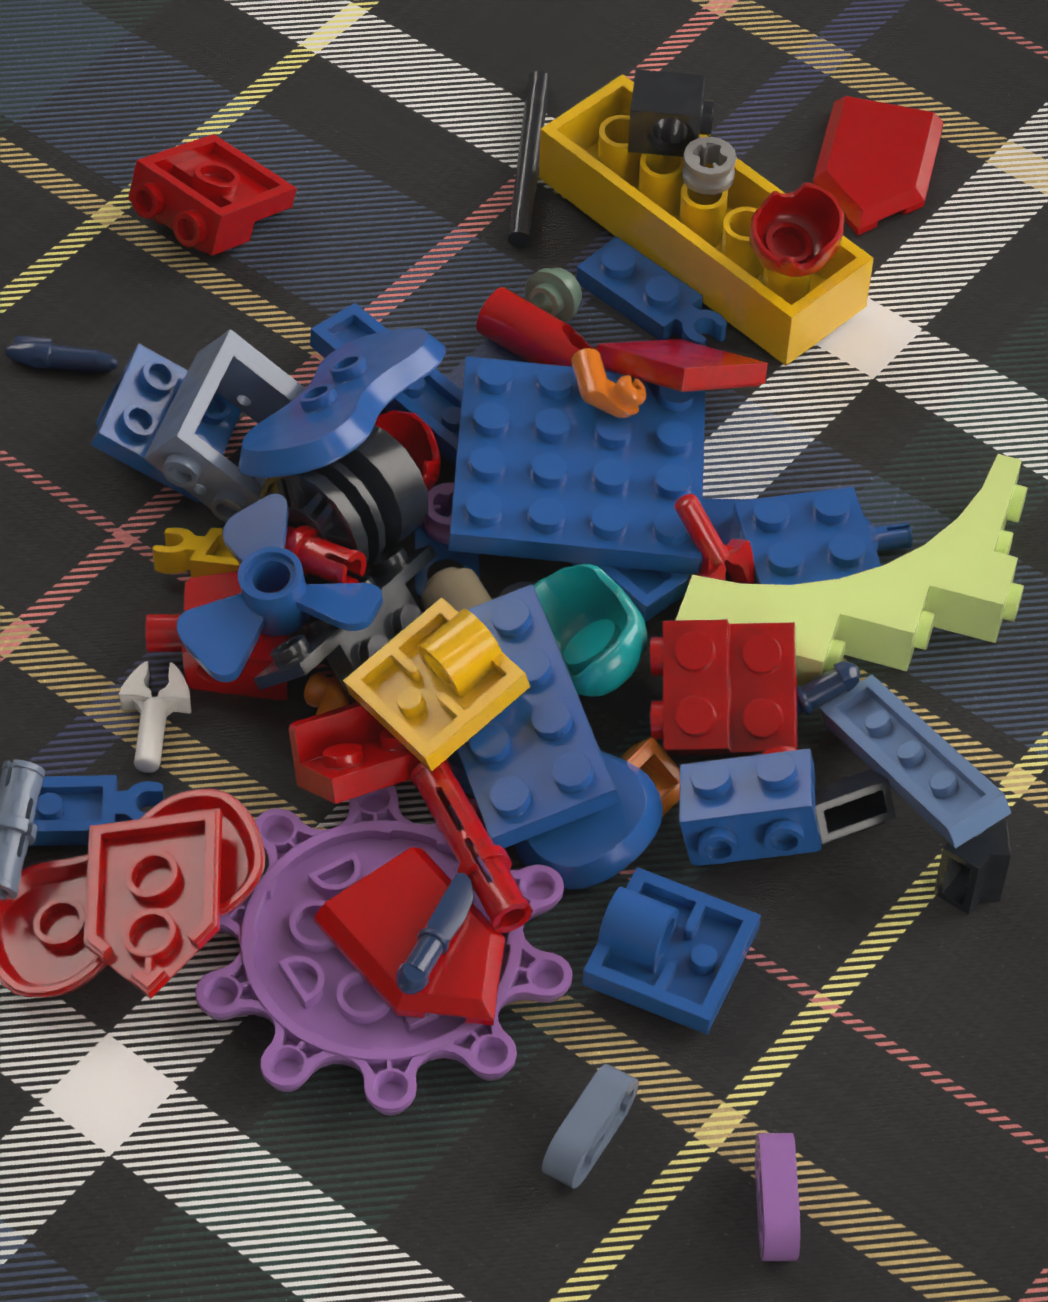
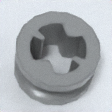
[682,137,736,195]

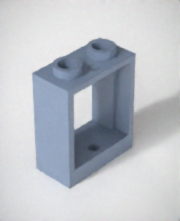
[144,329,306,522]

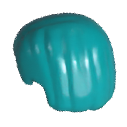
[534,563,647,697]

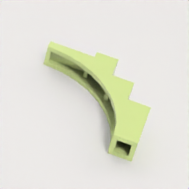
[675,454,1028,687]

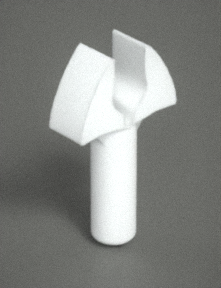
[119,661,191,773]

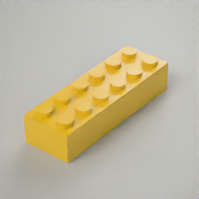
[539,74,874,366]

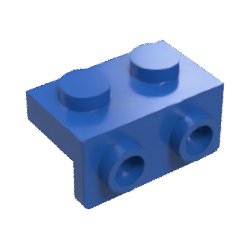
[679,748,821,866]

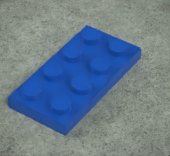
[457,584,620,848]

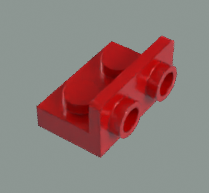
[289,702,448,804]

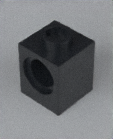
[628,69,715,157]

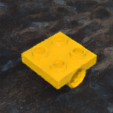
[343,597,531,772]

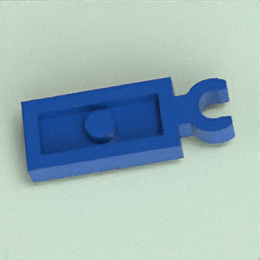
[576,236,727,346]
[29,775,164,846]

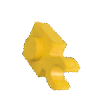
[152,527,241,578]

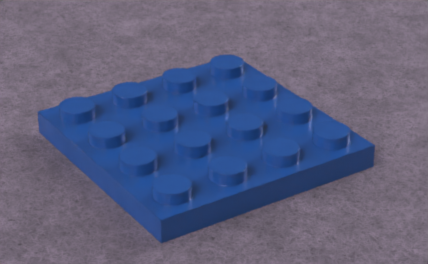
[448,356,705,575]

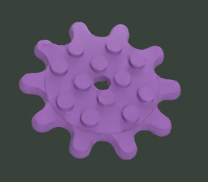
[195,785,572,1116]

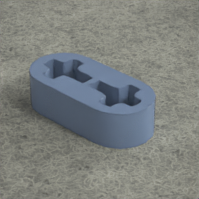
[542,1064,639,1189]

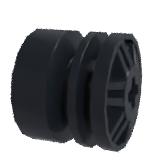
[260,425,428,584]

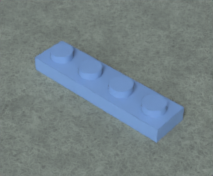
[819,675,1011,849]

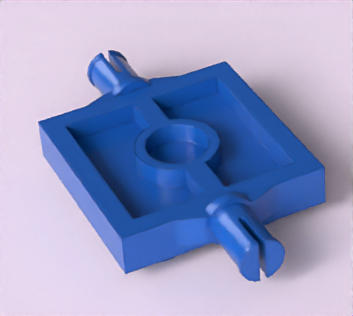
[725,486,913,585]

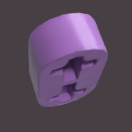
[755,1133,800,1261]

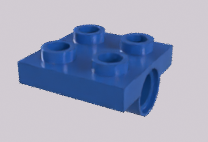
[90,344,241,503]
[582,867,761,1035]

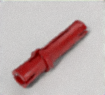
[410,759,533,933]

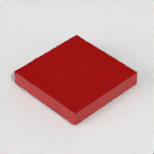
[597,339,768,392]

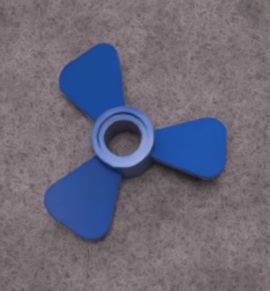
[177,494,383,682]

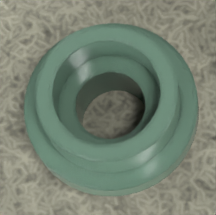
[525,268,582,323]

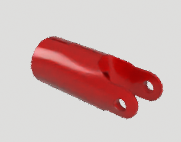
[476,287,597,367]

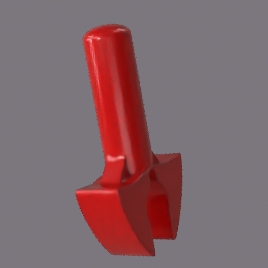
[674,494,755,584]

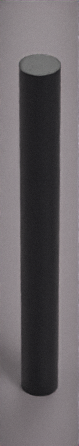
[508,71,550,248]

